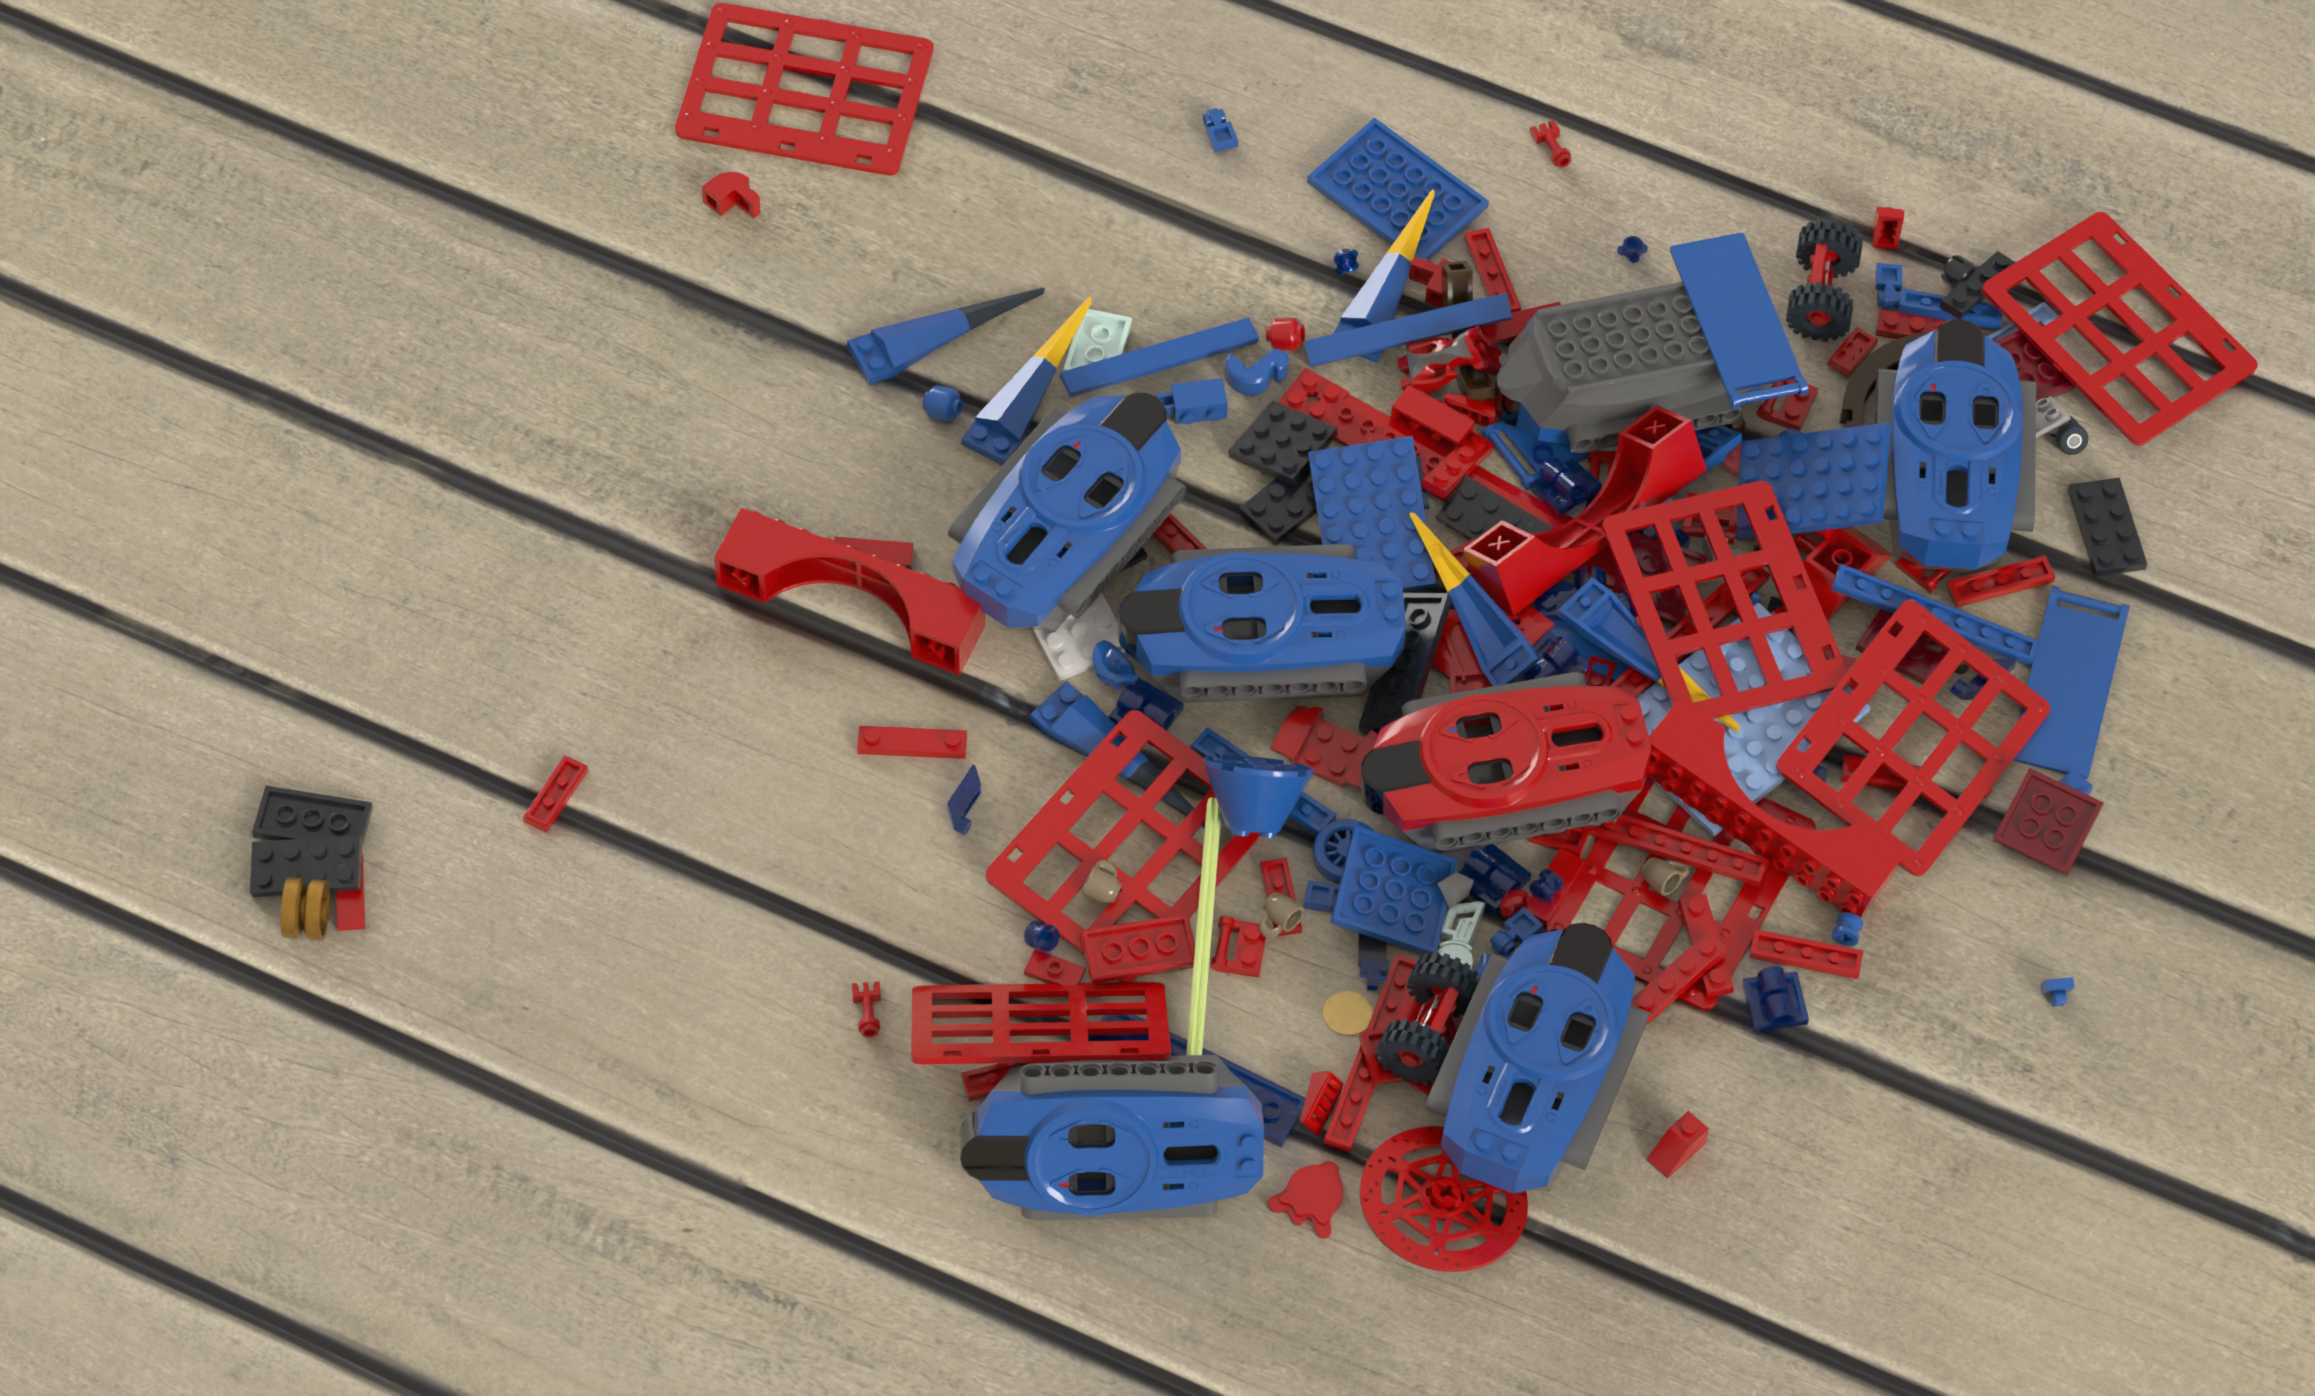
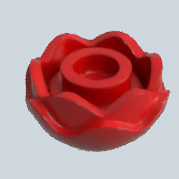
[1500,889,1530,919]

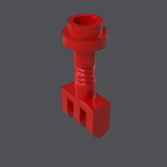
[1530,120,1571,168]
[852,981,881,1038]

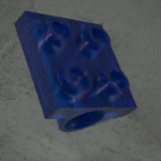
[1530,458,1602,516]
[1520,630,1589,681]
[1109,678,1184,747]
[1458,844,1532,914]
[1742,966,1809,1032]

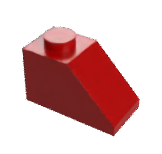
[1647,1110,1709,1179]

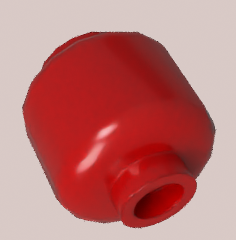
[1266,318,1306,351]

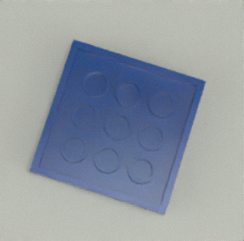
[1330,825,1458,955]

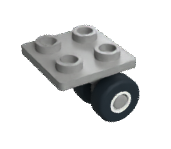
[2036,396,2089,455]

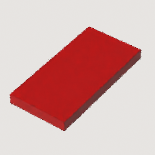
[1080,914,1195,984]

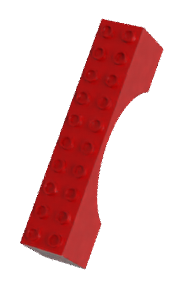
[1463,405,1707,616]
[714,508,986,676]
[1643,697,1906,918]

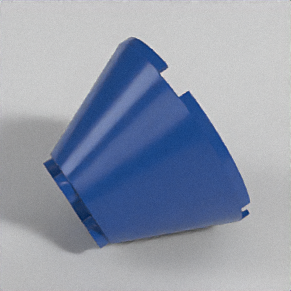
[1204,755,1314,838]

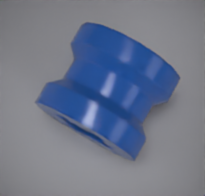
[1832,912,1864,946]

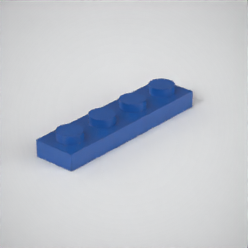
[1898,288,2003,330]

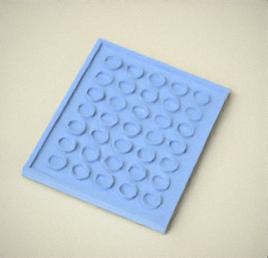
[1636,602,1870,837]

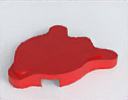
[1268,1161,1343,1239]

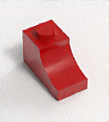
[1872,207,1905,249]

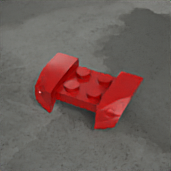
[1270,706,1378,789]

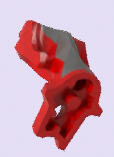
[1397,326,1502,395]

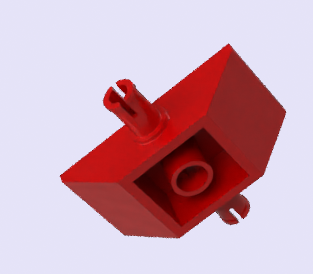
[1794,527,1892,622]

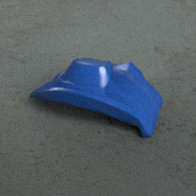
[1092,640,1139,690]

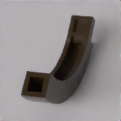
[1441,261,1496,401]
[1839,332,1948,428]

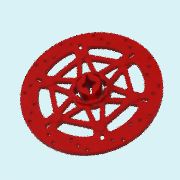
[1359,1126,1528,1272]

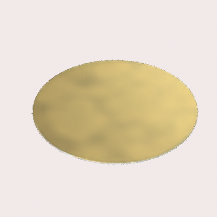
[1323,991,1373,1035]

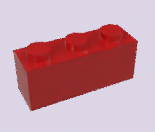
[1391,385,1475,451]

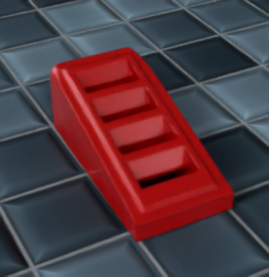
[1444,393,1497,427]
[1300,1071,1343,1135]

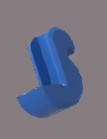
[1225,349,1289,396]

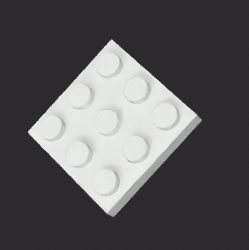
[1033,593,1128,681]

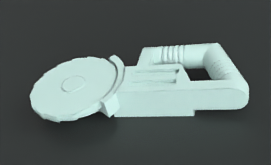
[1437,901,1485,970]

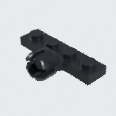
[1940,251,2016,320]

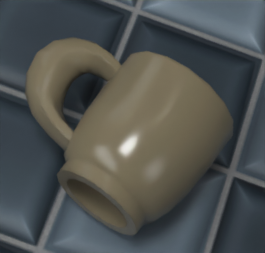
[1641,857,1689,896]
[1082,860,1122,903]
[1259,892,1304,938]

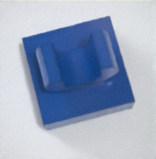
[2040,977,2075,1007]

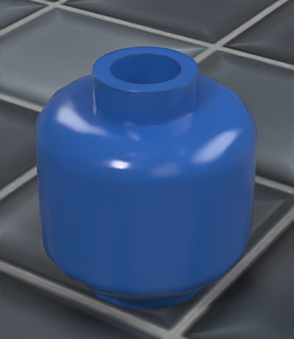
[922,385,963,422]

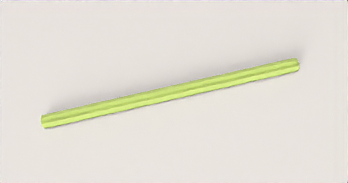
[1186,797,1221,1055]

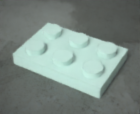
[1064,309,1132,371]

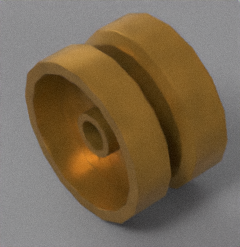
[280,877,330,941]

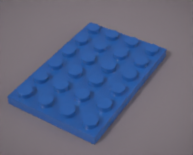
[1307,117,1489,260]
[1735,423,1891,540]
[1308,436,1436,592]

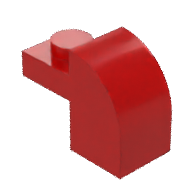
[702,172,761,219]
[1409,256,1450,308]

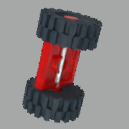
[1786,218,1863,342]
[1376,952,1481,1085]

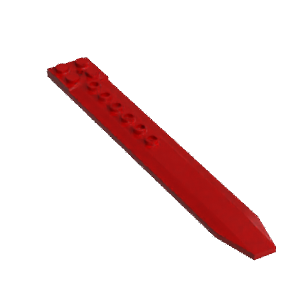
[1278,367,1619,590]

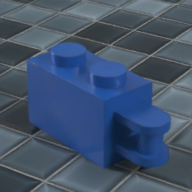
[1151,378,1228,424]

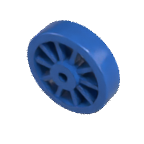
[1313,819,1375,884]

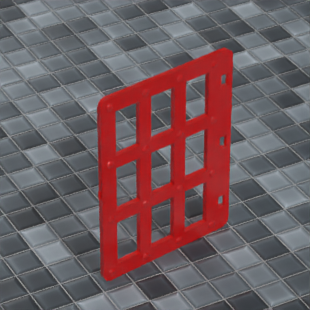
[675,3,934,176]
[1982,212,2258,446]
[1602,481,1848,719]
[1776,600,2050,877]
[985,710,1260,983]
[1546,777,1816,1011]
[911,982,1171,1065]

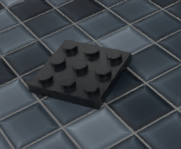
[1228,400,1338,486]

